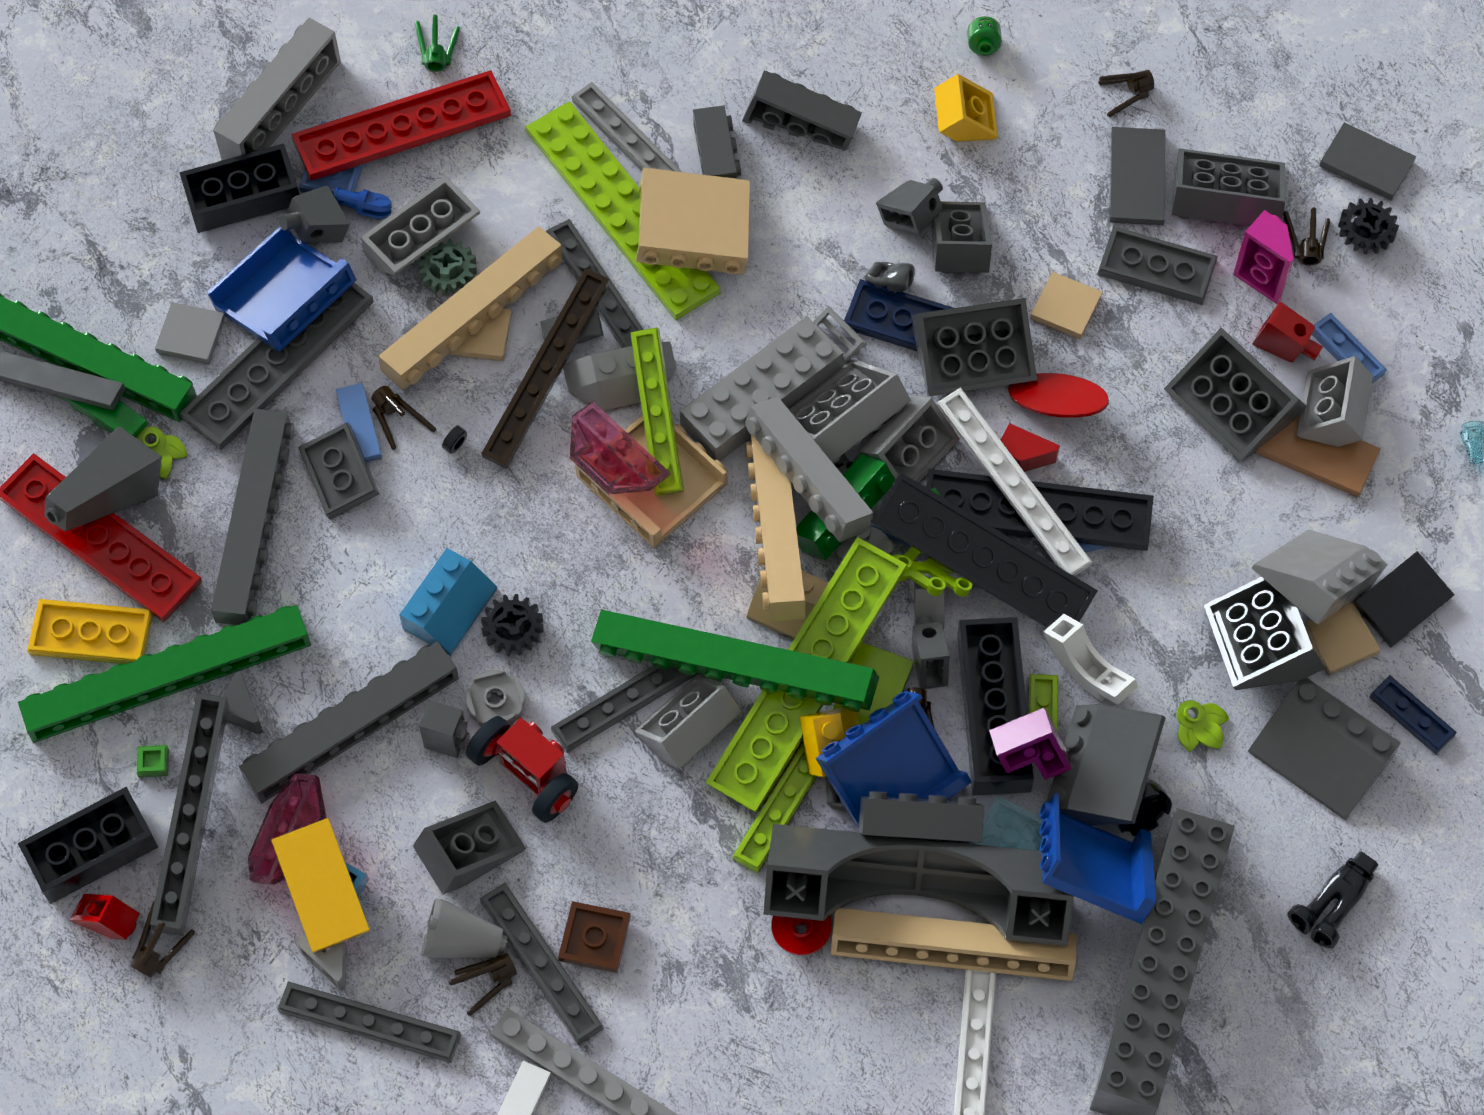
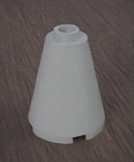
[421,898,507,958]

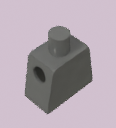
[876,178,943,234]
[279,186,350,243]
[912,615,950,689]

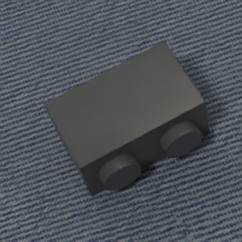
[419,700,470,758]

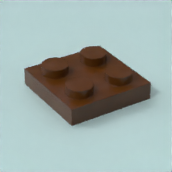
[558,901,631,973]

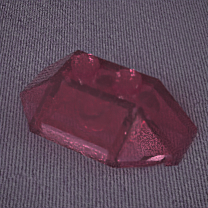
[569,401,670,494]
[248,774,327,885]

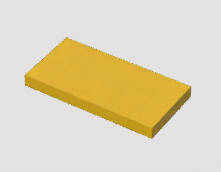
[27,599,153,664]
[271,818,370,954]

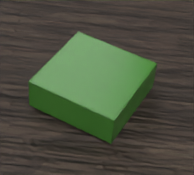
[137,745,169,777]

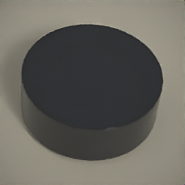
[442,425,467,454]

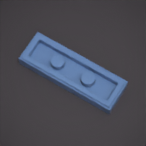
[1312,313,1387,383]
[336,383,382,462]

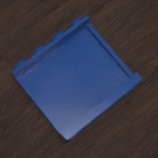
[207,227,357,352]
[816,691,972,830]
[1039,792,1156,924]

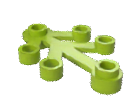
[893,547,972,597]

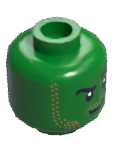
[967,16,1002,56]

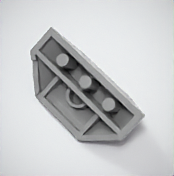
[563,341,676,412]

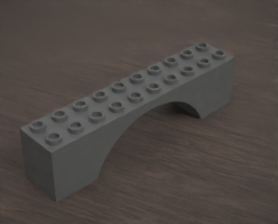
[1090,808,1235,1115]
[763,824,1074,946]

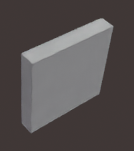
[155,302,225,364]

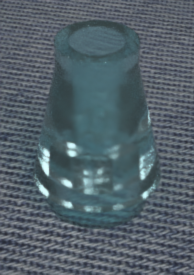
[1459,421,1484,464]

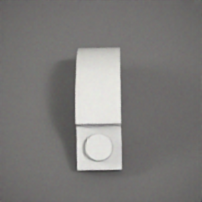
[1044,614,1138,705]

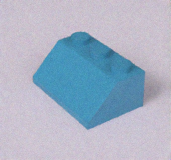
[399,548,497,656]

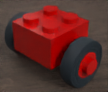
[465,716,578,823]

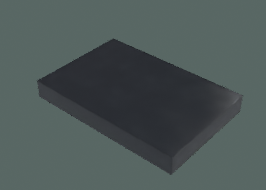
[1353,551,1455,648]

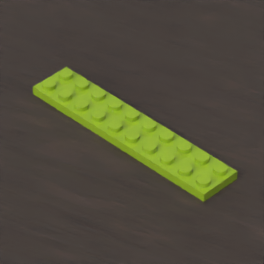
[525,101,720,321]
[705,537,908,814]

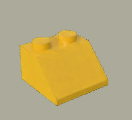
[934,74,998,142]
[800,707,859,777]

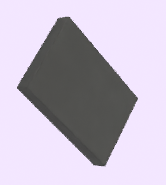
[1319,122,1416,201]
[298,422,379,519]

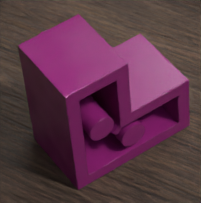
[989,708,1072,780]

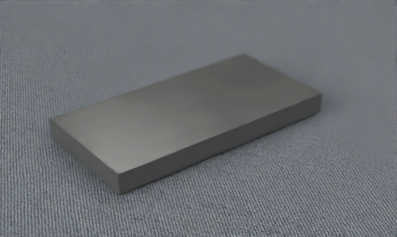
[1110,127,1165,225]
[1098,226,1218,305]

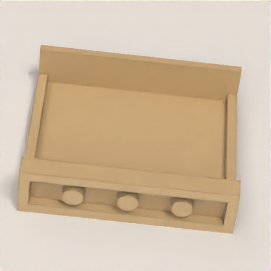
[636,167,750,275]
[575,415,727,548]

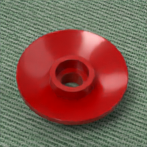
[771,915,832,955]

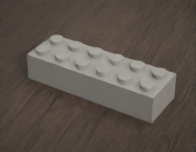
[213,18,341,160]
[680,316,843,461]

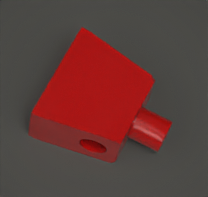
[1252,301,1323,362]

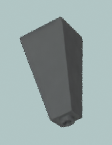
[44,426,162,532]

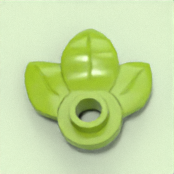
[137,426,187,479]
[1176,700,1229,752]

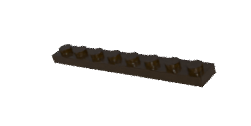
[481,268,610,469]

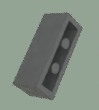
[693,105,741,179]

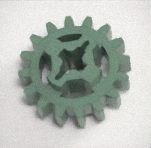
[417,239,477,296]

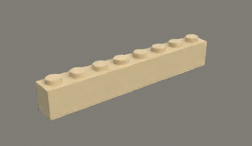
[378,226,563,391]
[746,435,805,622]
[831,908,1077,981]

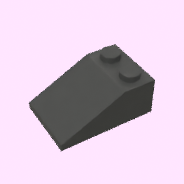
[932,201,992,274]
[413,800,526,895]

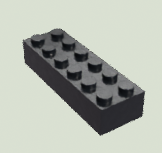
[957,617,1034,795]

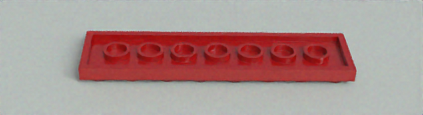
[291,70,511,181]
[0,453,202,623]

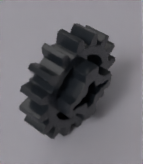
[1338,198,1399,254]
[481,594,544,656]

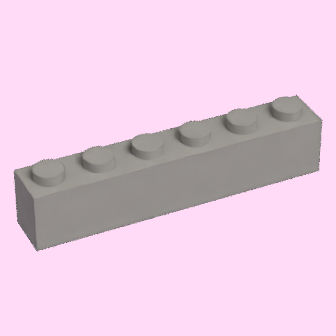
[745,396,873,542]

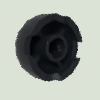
[1117,778,1172,836]

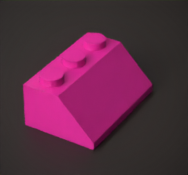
[1233,210,1294,304]

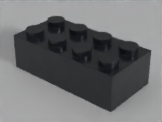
[179,143,300,233]
[18,787,158,904]

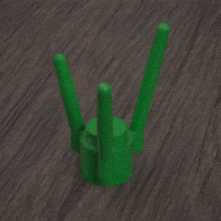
[415,14,460,72]

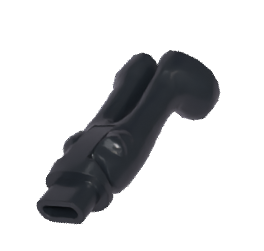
[1287,851,1378,949]

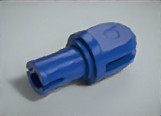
[334,187,392,219]

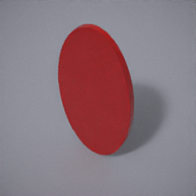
[1008,373,1109,418]

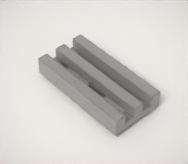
[813,306,867,363]

